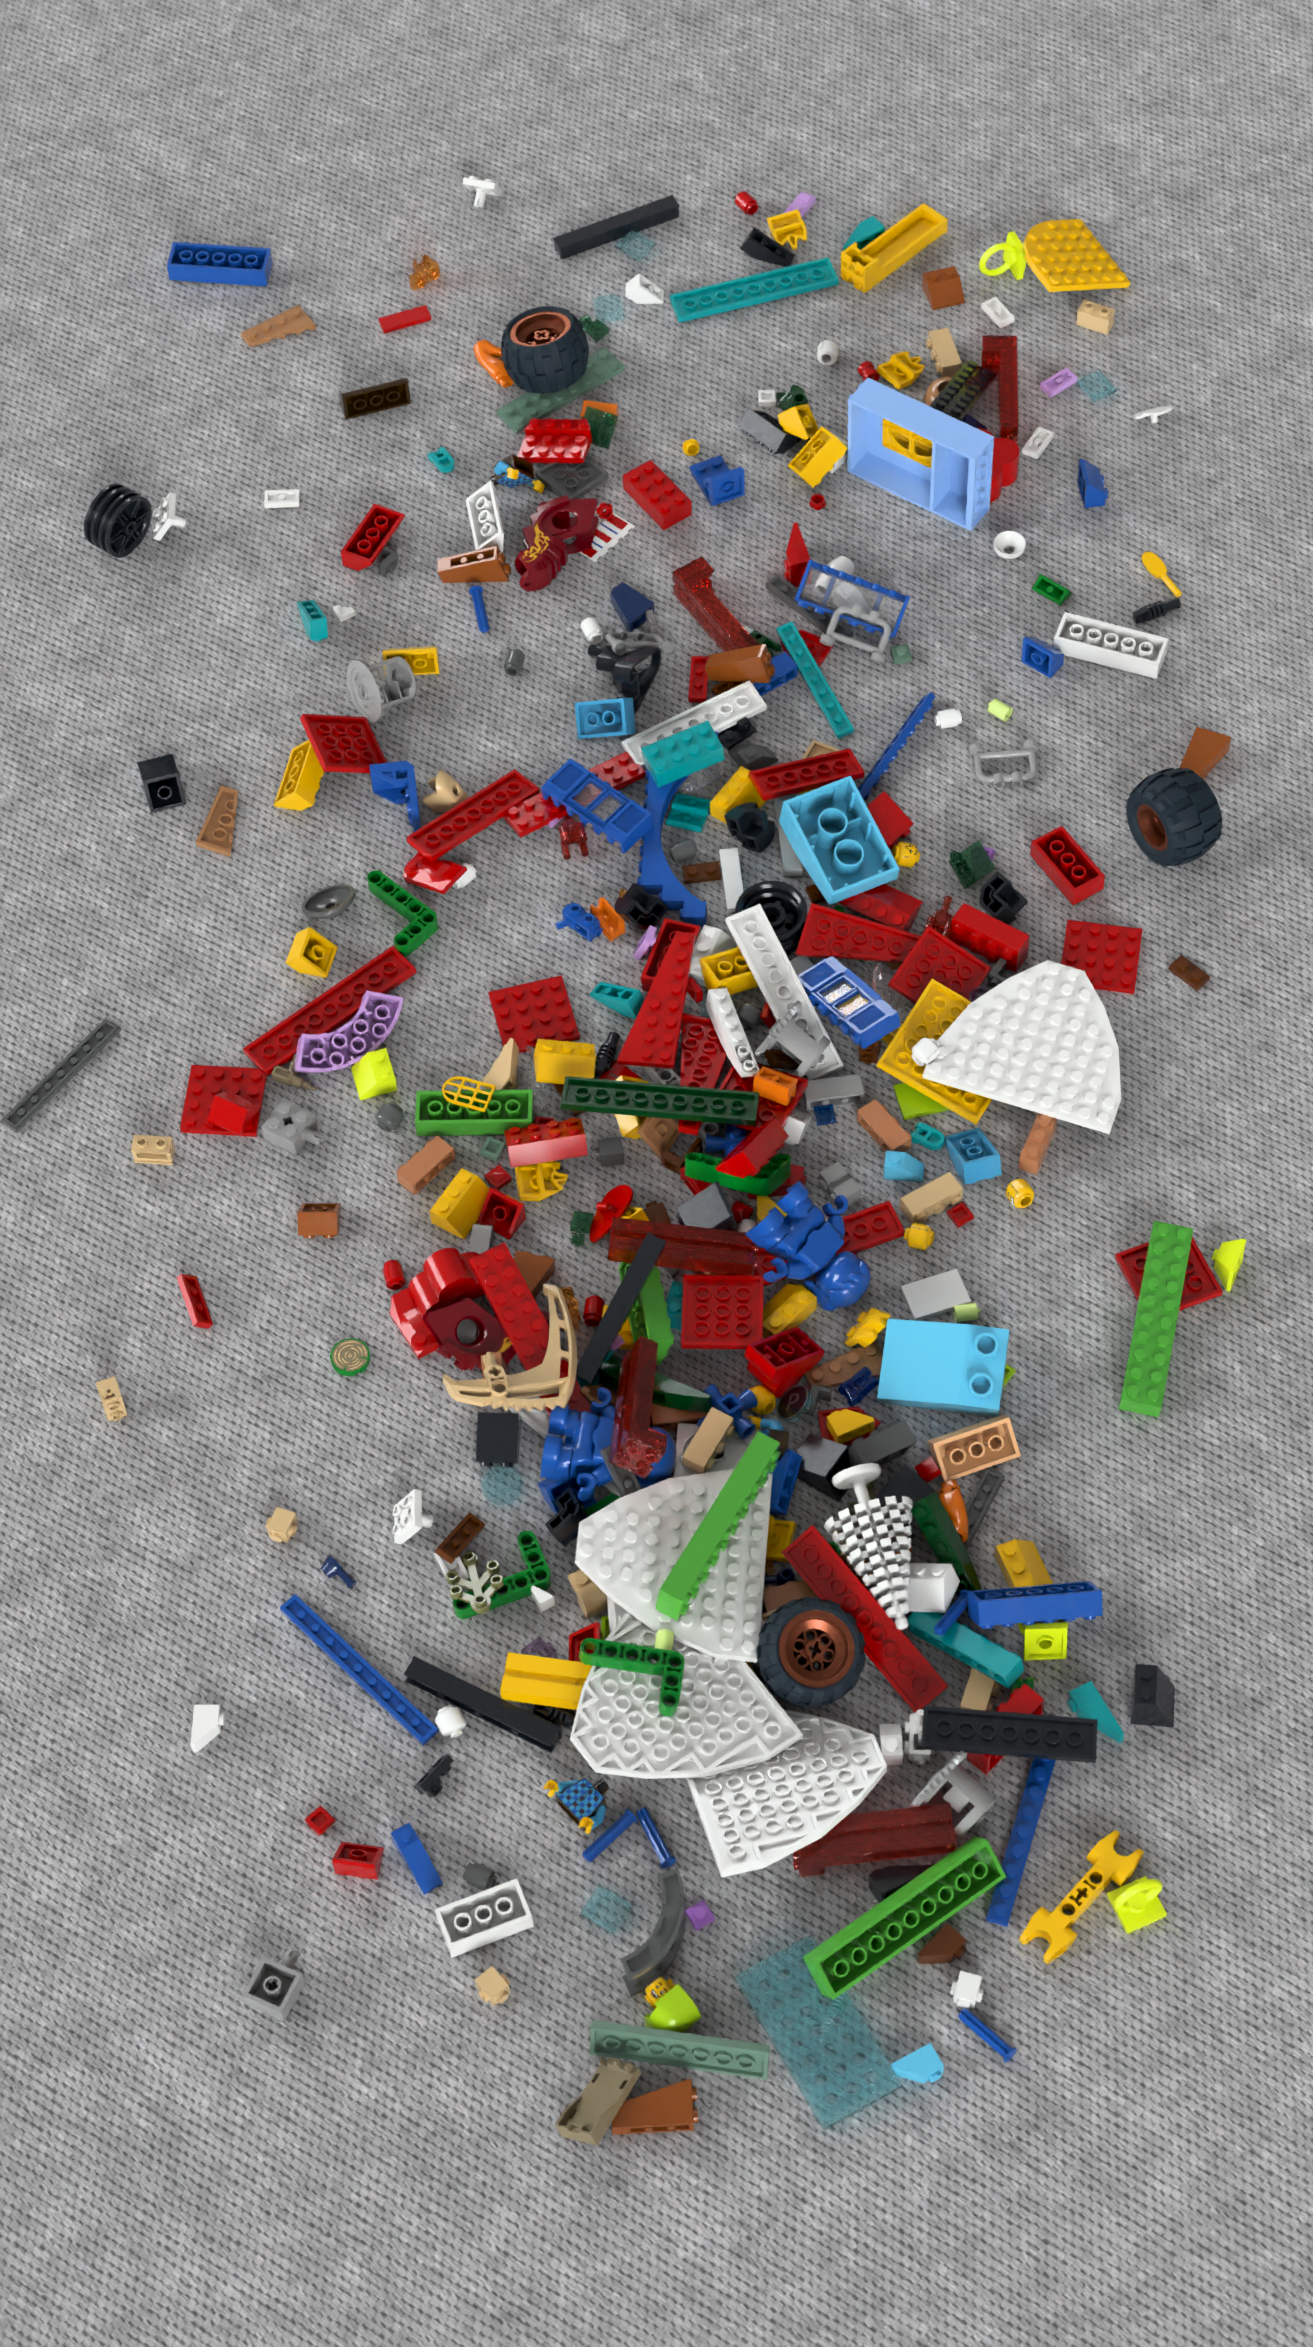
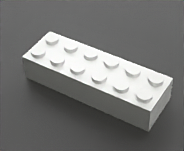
[1053,612,1168,679]

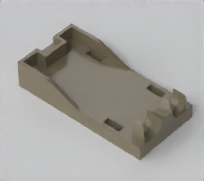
[555,2056,641,2146]

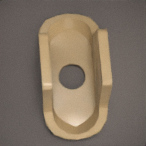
[422,770,468,813]

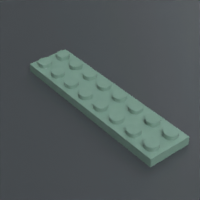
[496,347,625,434]
[590,2020,770,2080]

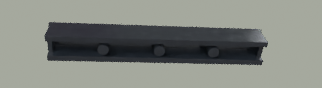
[553,195,680,260]
[576,1233,667,1385]
[404,1656,562,1753]

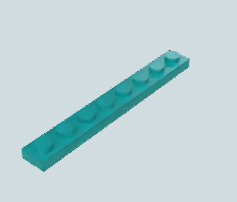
[776,621,854,739]

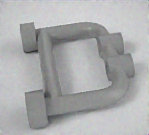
[819,604,891,665]
[606,628,677,657]
[968,739,1038,788]

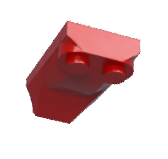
[403,852,467,894]
[389,1288,439,1359]

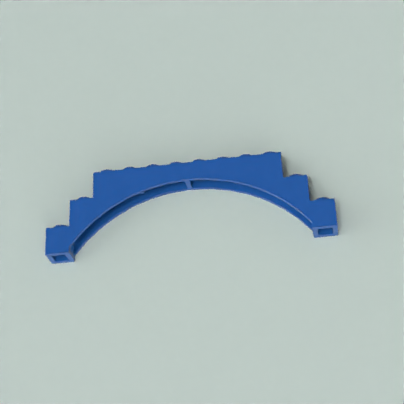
[637,732,719,927]

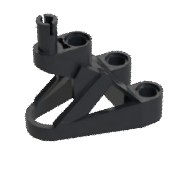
[588,644,661,714]

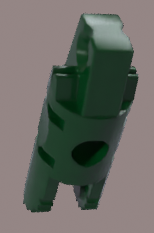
[740,626,782,658]

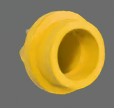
[682,439,699,456]

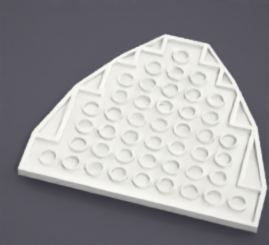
[923,960,1121,1134]
[575,1469,773,1663]
[570,1612,803,1779]
[686,1709,887,1878]

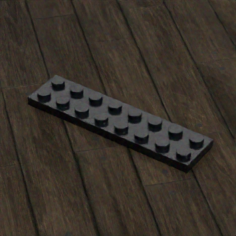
[930,360,997,421]
[921,1706,1098,1763]

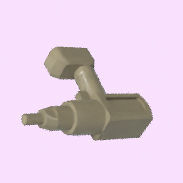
[272,1053,317,1091]

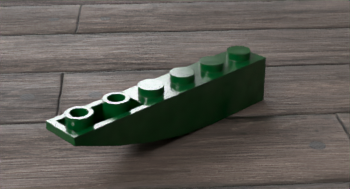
[599,1354,712,1413]
[911,1492,982,1613]

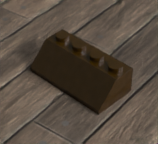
[339,378,411,420]

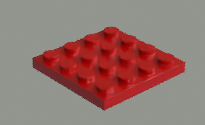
[300,714,387,773]
[1061,920,1143,994]
[887,925,991,1004]
[488,975,580,1053]
[719,1064,808,1132]
[180,1065,267,1137]
[1115,1237,1223,1311]
[681,1275,764,1350]

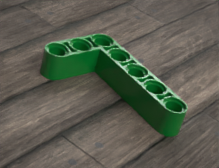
[367,870,438,957]
[685,1152,791,1196]
[453,1530,551,1619]
[579,1638,685,1717]

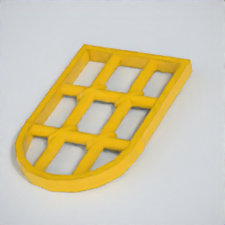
[442,1076,496,1112]

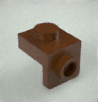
[643,1200,671,1231]

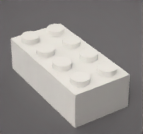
[435,1878,534,1958]

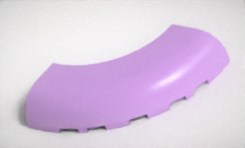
[294,990,404,1073]

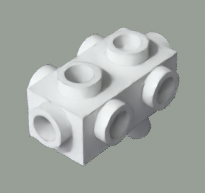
[904,1709,935,1765]

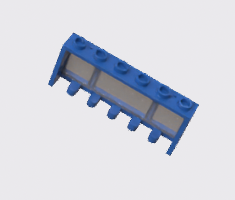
[794,559,911,640]

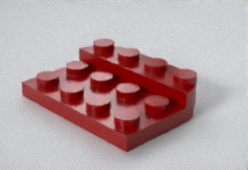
[517,418,593,463]

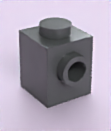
[595,1137,624,1167]

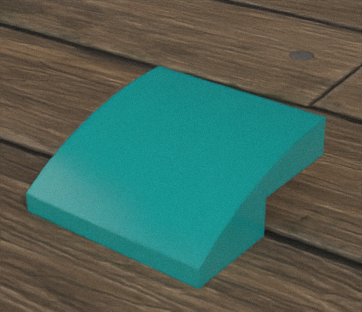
[666,793,712,833]

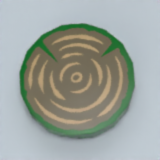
[330,1338,371,1376]

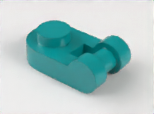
[427,446,455,473]
[910,1122,944,1150]

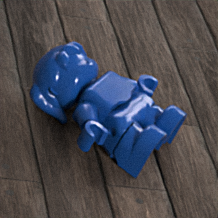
[745,1181,871,1311]
[540,1387,677,1501]

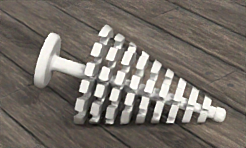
[824,1463,913,1630]

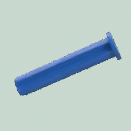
[469,586,489,633]
[934,1589,969,1636]
[636,1807,676,1869]
[582,1809,638,1863]
[959,2008,1017,2063]

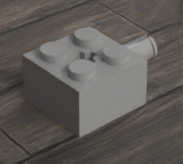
[261,1099,325,1155]
[242,1947,305,2022]

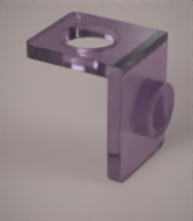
[521,1636,558,1659]

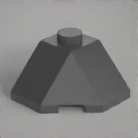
[728,743,778,771]

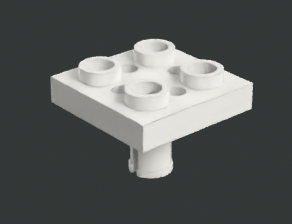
[463,176,502,208]
[152,492,186,541]
[393,1489,433,1544]

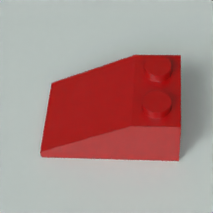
[783,522,811,587]

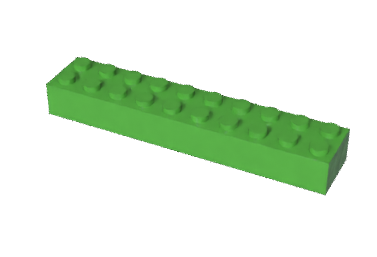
[1118,1221,1193,1417]
[655,1431,781,1621]
[803,1836,1006,2000]

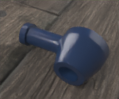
[320,1555,357,1589]
[764,1567,797,1586]

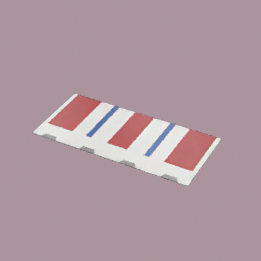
[579,513,635,563]

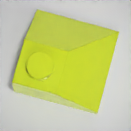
[1212,1239,1247,1292]

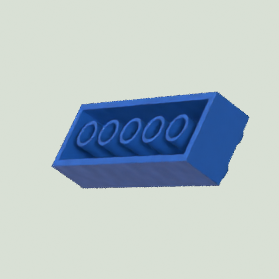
[167,242,273,287]
[967,1581,1103,1629]

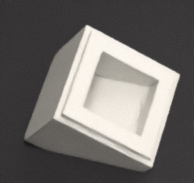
[531,1586,555,1612]

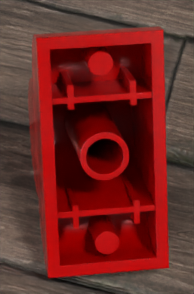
[977,428,1020,502]
[408,1248,485,1317]
[744,1326,825,1398]

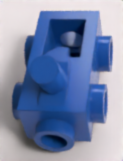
[555,902,603,942]

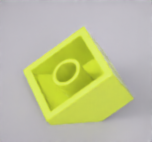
[351,1048,397,1100]

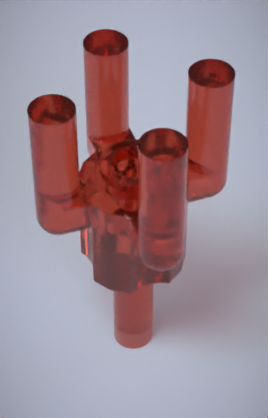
[558,815,589,860]
[924,896,952,940]

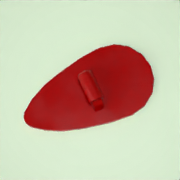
[589,1185,633,1243]

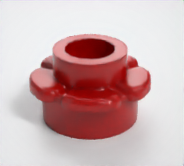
[809,494,826,510]
[596,502,613,519]

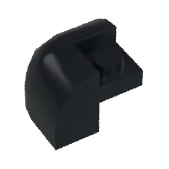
[724,802,776,853]
[979,871,1028,924]
[614,883,669,929]
[545,1487,588,1547]

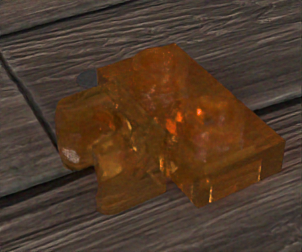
[409,254,440,291]
[560,1287,581,1330]

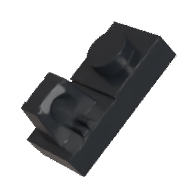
[718,717,756,751]
[414,1755,454,1797]

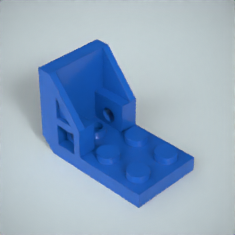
[689,455,745,506]
[369,761,421,832]

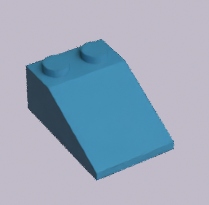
[575,698,636,739]
[944,1128,1002,1184]

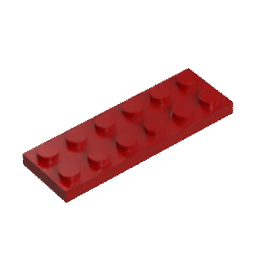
[749,748,865,801]

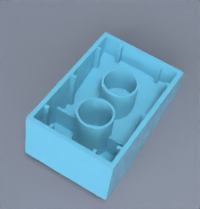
[779,776,900,905]
[877,1319,1009,1417]

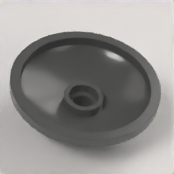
[302,884,356,919]

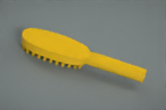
[1141,552,1182,597]

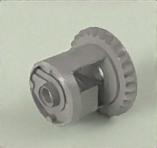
[347,656,416,723]
[754,1001,830,1078]
[909,1750,996,1838]

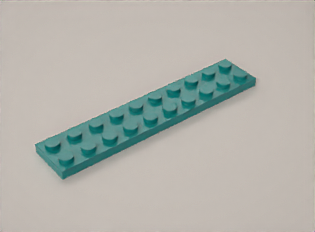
[669,257,839,323]

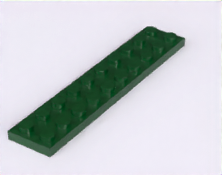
[561,1076,759,1126]

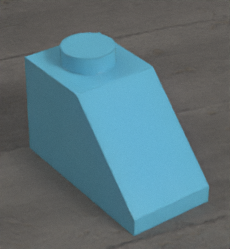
[884,1151,925,1182]
[891,2043,944,2083]

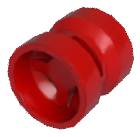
[857,361,880,381]

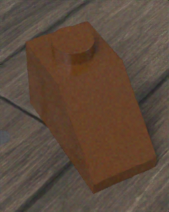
[917,1923,967,1964]

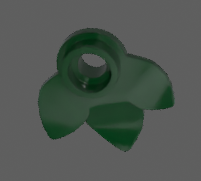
[777,384,808,410]

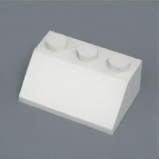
[689,924,738,987]
[889,1563,960,1613]

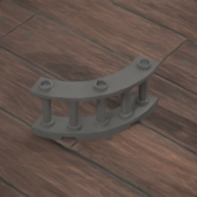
[621,1867,686,1997]

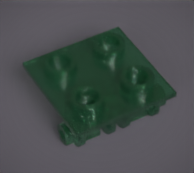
[583,406,618,449]
[949,840,995,889]

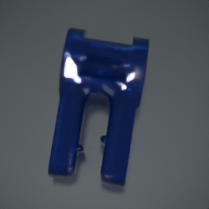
[838,1366,879,1407]

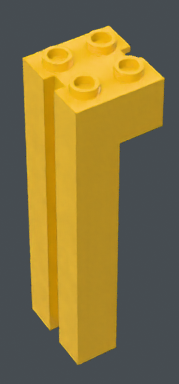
[841,203,948,293]
[500,1652,592,1710]

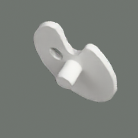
[1134,406,1173,423]

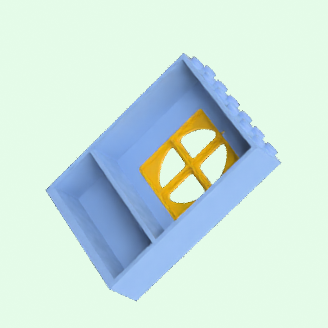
[846,377,994,531]

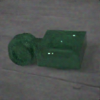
[579,315,609,342]
[570,1211,594,1247]

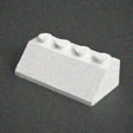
[466,481,504,552]

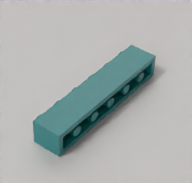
[907,1612,1025,1689]

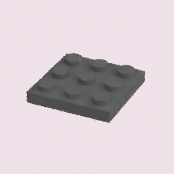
[535,456,609,499]

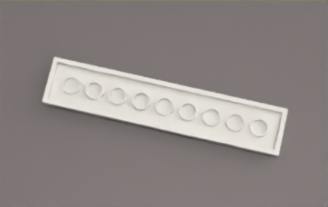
[725,904,844,1080]

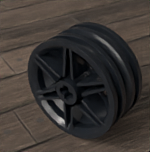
[84,483,152,558]
[735,881,807,956]

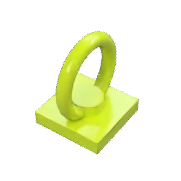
[979,231,1027,280]
[1018,1619,1068,1661]
[1107,1876,1167,1934]

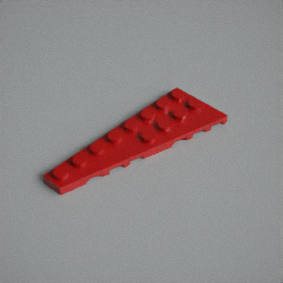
[795,903,921,963]
[618,932,695,1069]
[678,1013,728,1136]

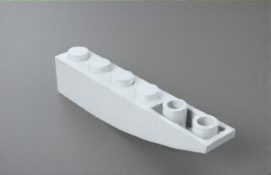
[705,987,759,1078]

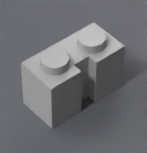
[818,1161,861,1206]

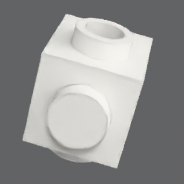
[950,1971,984,2009]

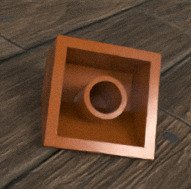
[922,266,965,310]
[297,1203,341,1238]

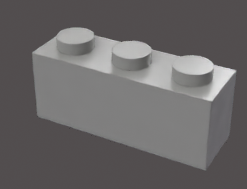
[803,1074,864,1111]

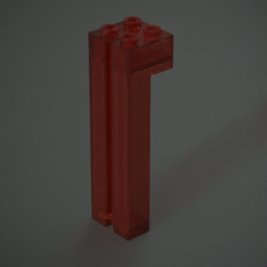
[981,336,1018,444]
[673,557,759,652]
[608,1217,758,1276]
[609,1335,667,1479]
[793,1803,956,1877]

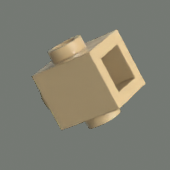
[266,1507,298,1543]
[475,1966,510,2006]

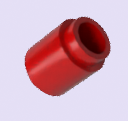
[735,191,759,215]
[383,1260,406,1290]
[583,1295,605,1327]

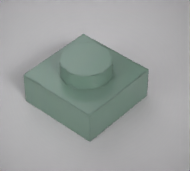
[890,644,912,664]
[480,1136,506,1162]

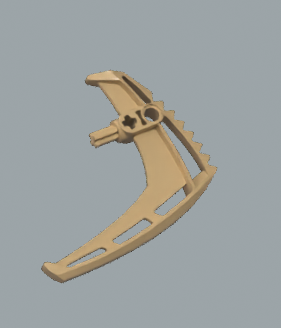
[443,1284,577,1411]

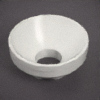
[993,531,1026,559]

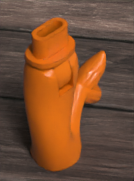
[473,340,514,388]
[923,1479,969,1543]

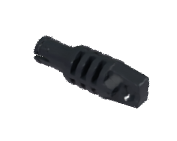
[1133,597,1181,624]
[594,1032,620,1078]
[533,1704,576,1728]

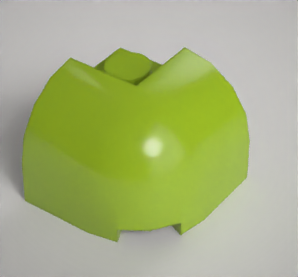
[644,1984,702,2033]

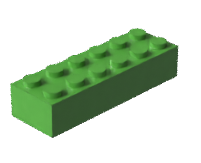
[415,1089,534,1136]
[618,1244,674,1365]

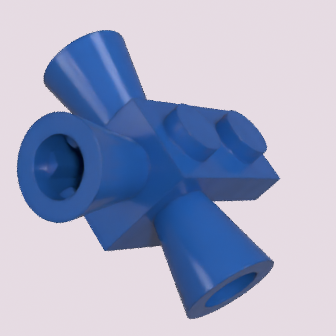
[706,1124,746,1157]
[697,1384,758,1440]

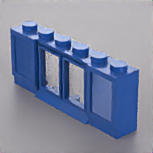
[541,758,654,854]
[798,956,901,1049]

